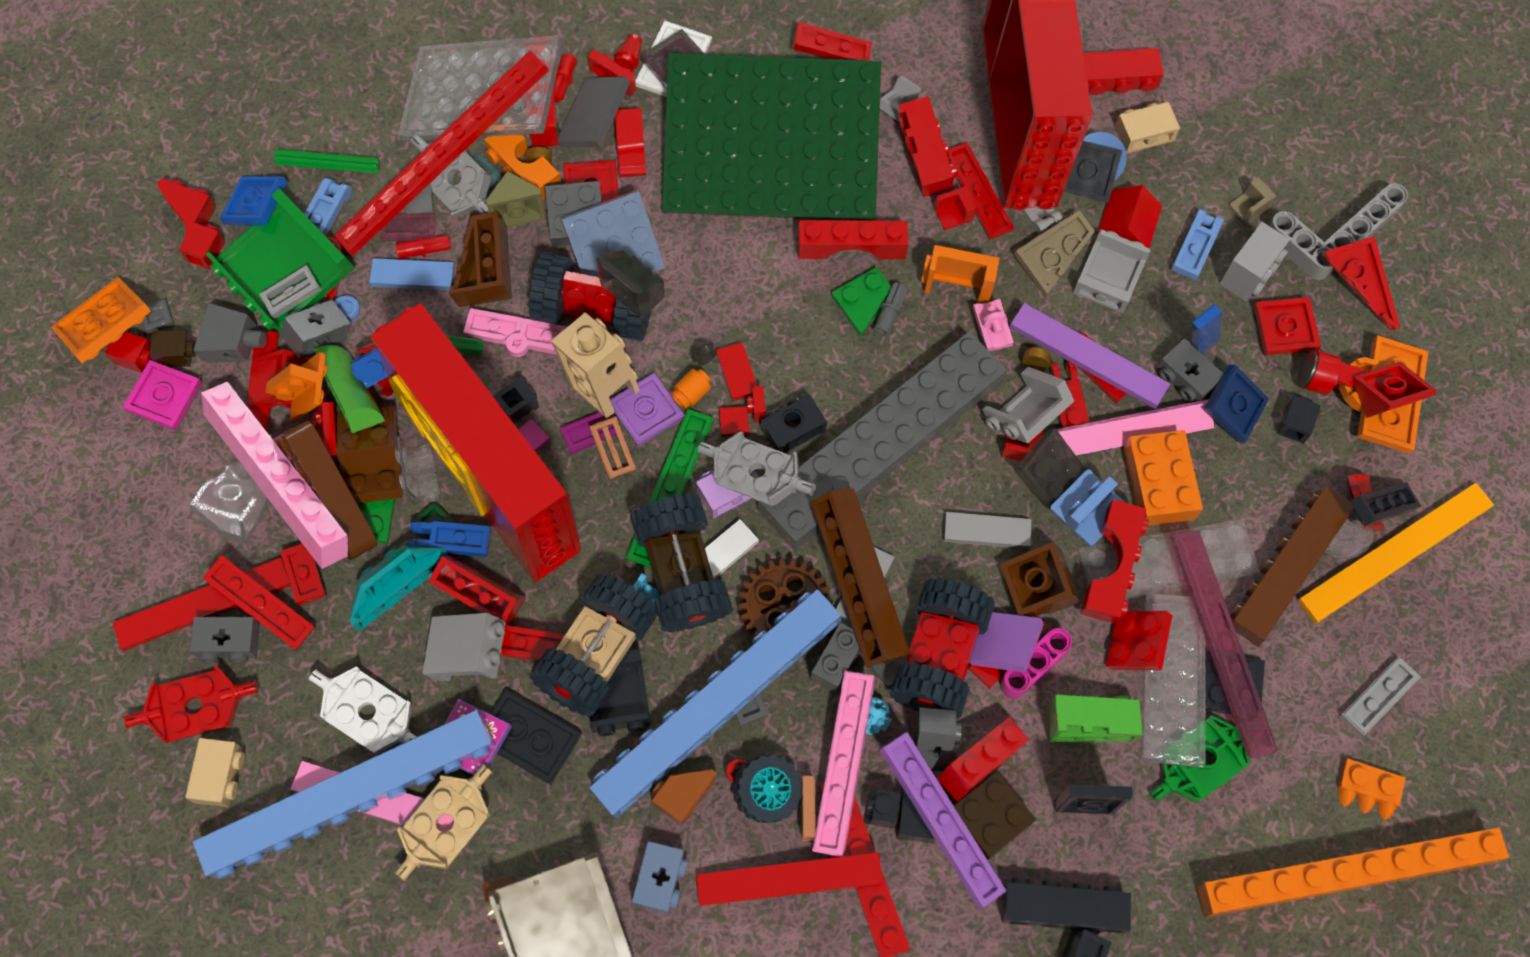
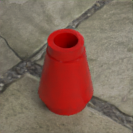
[614,34,642,72]

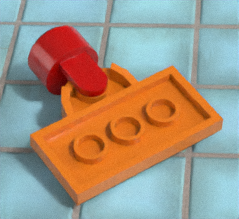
[1298,335,1429,454]

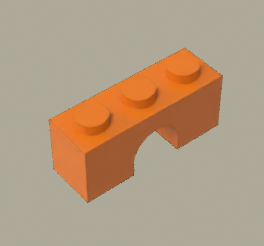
[484,121,562,200]

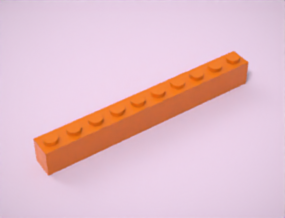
[1197,827,1509,918]

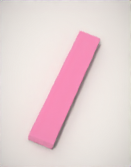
[1048,399,1214,460]
[813,671,876,857]
[290,761,454,832]

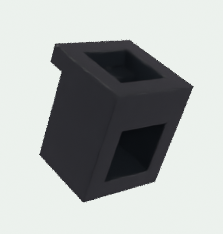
[493,377,539,424]
[864,789,901,829]

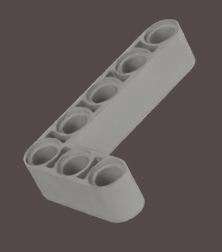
[1269,183,1408,280]

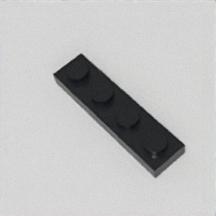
[1350,482,1421,527]

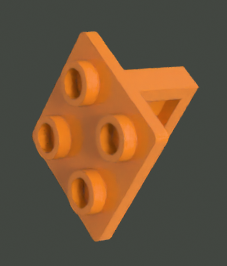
[265,352,327,422]

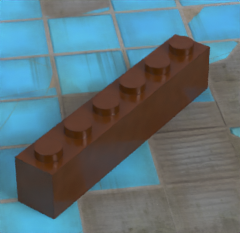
[1229,486,1354,648]
[811,488,910,668]

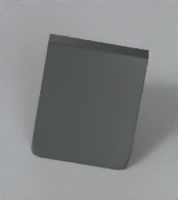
[405,184,433,216]

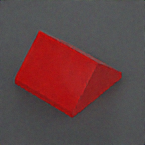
[1097,185,1163,248]
[1353,362,1437,418]

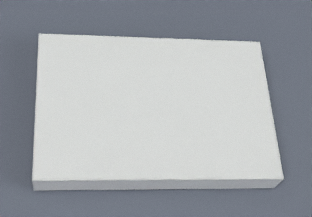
[636,21,712,97]

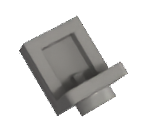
[880,76,921,121]

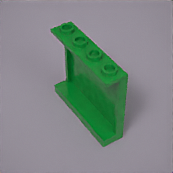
[206,188,355,334]

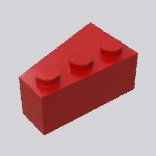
[898,96,957,198]

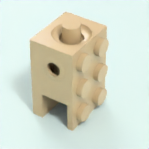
[551,313,640,419]

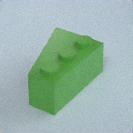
[1046,695,1143,743]

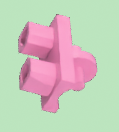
[973,299,1014,352]

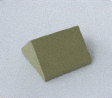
[486,171,546,227]

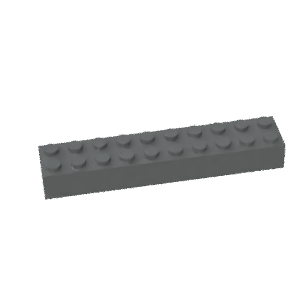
[758,331,1007,552]

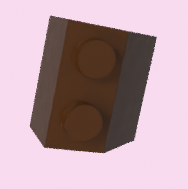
[1000,542,1081,616]

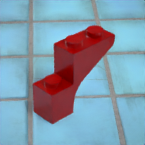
[158,178,225,270]

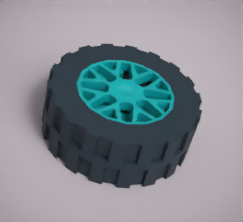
[732,755,803,823]

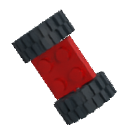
[528,252,656,341]
[890,578,995,719]

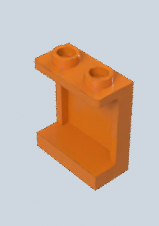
[921,245,1000,304]

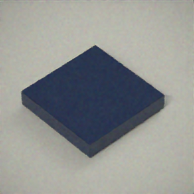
[1204,365,1269,443]

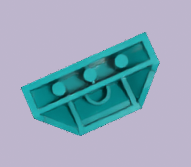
[350,545,449,633]

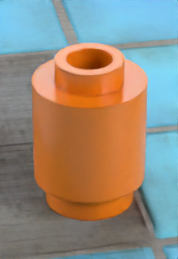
[670,369,711,410]

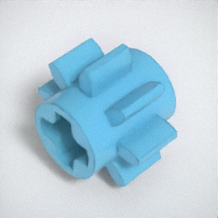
[866,697,892,735]

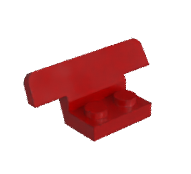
[247,331,312,433]

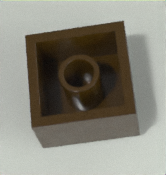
[954,772,1037,861]

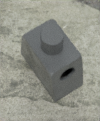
[193,303,267,363]

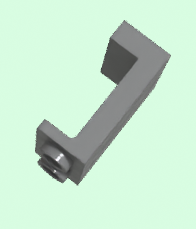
[1073,230,1151,314]
[982,367,1074,444]
[422,613,505,681]

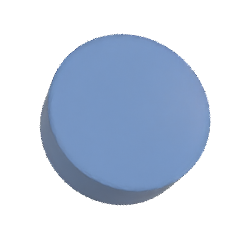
[334,295,361,323]

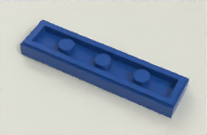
[1192,304,1222,354]

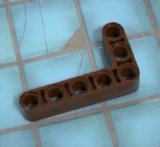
[273,421,377,560]

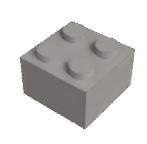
[1220,222,1290,302]

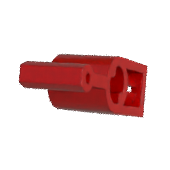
[615,108,646,178]

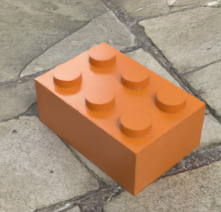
[1123,430,1203,526]

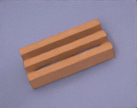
[589,417,636,480]
[802,776,815,842]

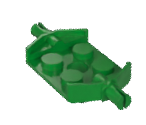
[1149,716,1258,804]

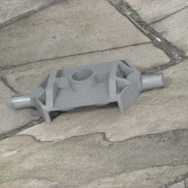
[411,134,491,217]
[698,431,816,506]

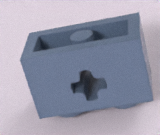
[632,841,689,915]

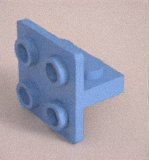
[1050,470,1126,547]

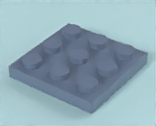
[560,190,665,284]

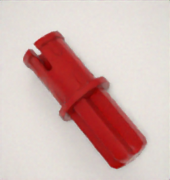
[553,53,578,103]
[395,235,451,260]

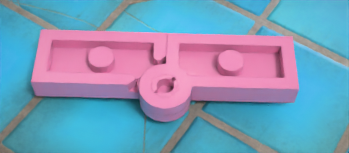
[463,308,567,357]

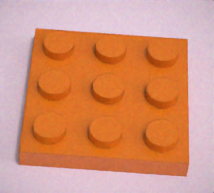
[51,277,151,363]

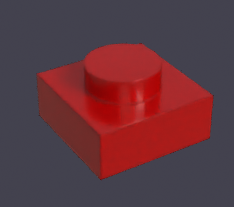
[747,386,765,422]

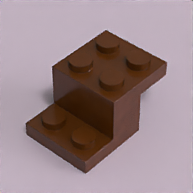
[336,406,403,504]

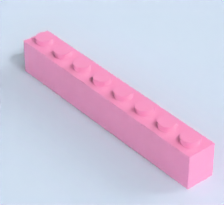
[201,382,348,569]

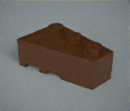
[449,212,512,307]

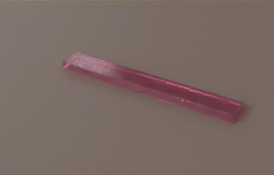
[1170,530,1279,759]

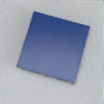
[220,176,288,226]

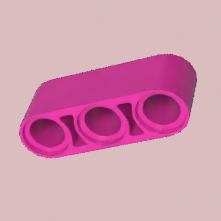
[1000,628,1072,699]

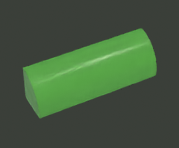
[313,345,385,433]

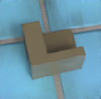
[1229,177,1276,224]

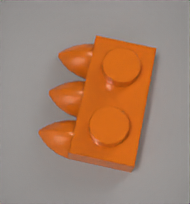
[1338,759,1406,820]

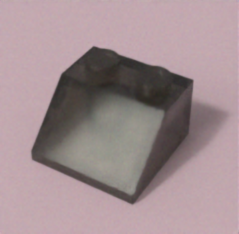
[597,250,665,319]

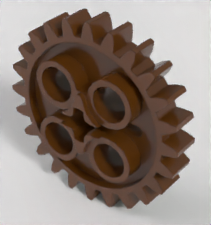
[738,558,833,638]

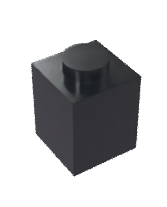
[1277,396,1321,444]

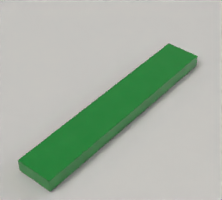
[626,409,714,569]

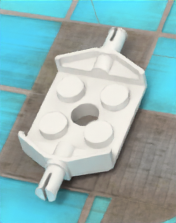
[309,667,417,754]

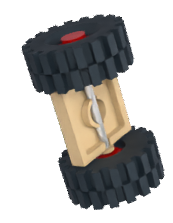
[529,573,658,717]

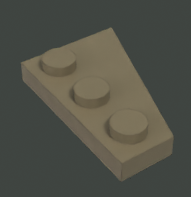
[1014,210,1095,296]

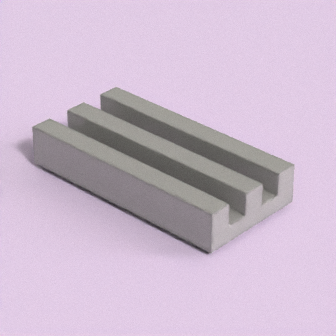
[259,265,322,319]

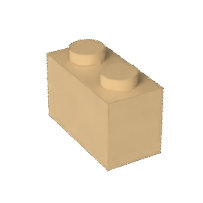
[1115,102,1180,154]
[185,738,245,807]

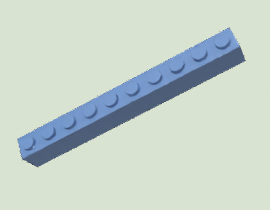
[590,589,842,818]
[193,710,496,880]

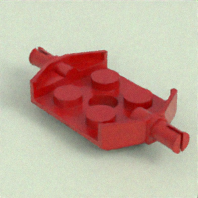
[123,666,259,743]

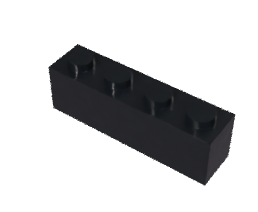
[1002,878,1131,934]

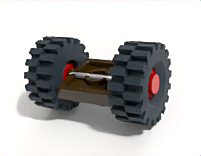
[631,494,733,632]

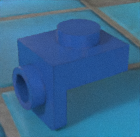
[351,349,388,388]

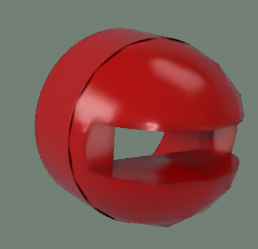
[725,759,747,783]

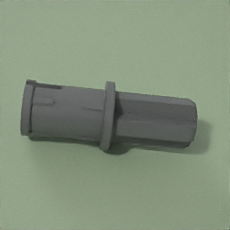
[873,282,907,336]

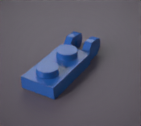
[407,521,491,557]

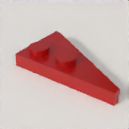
[1321,236,1401,330]

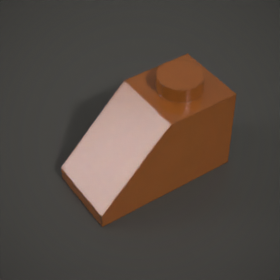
[651,769,718,826]

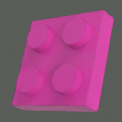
[123,360,202,431]

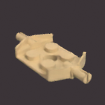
[395,764,492,881]

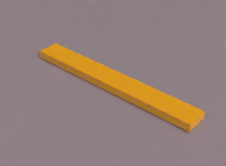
[1298,483,1494,624]

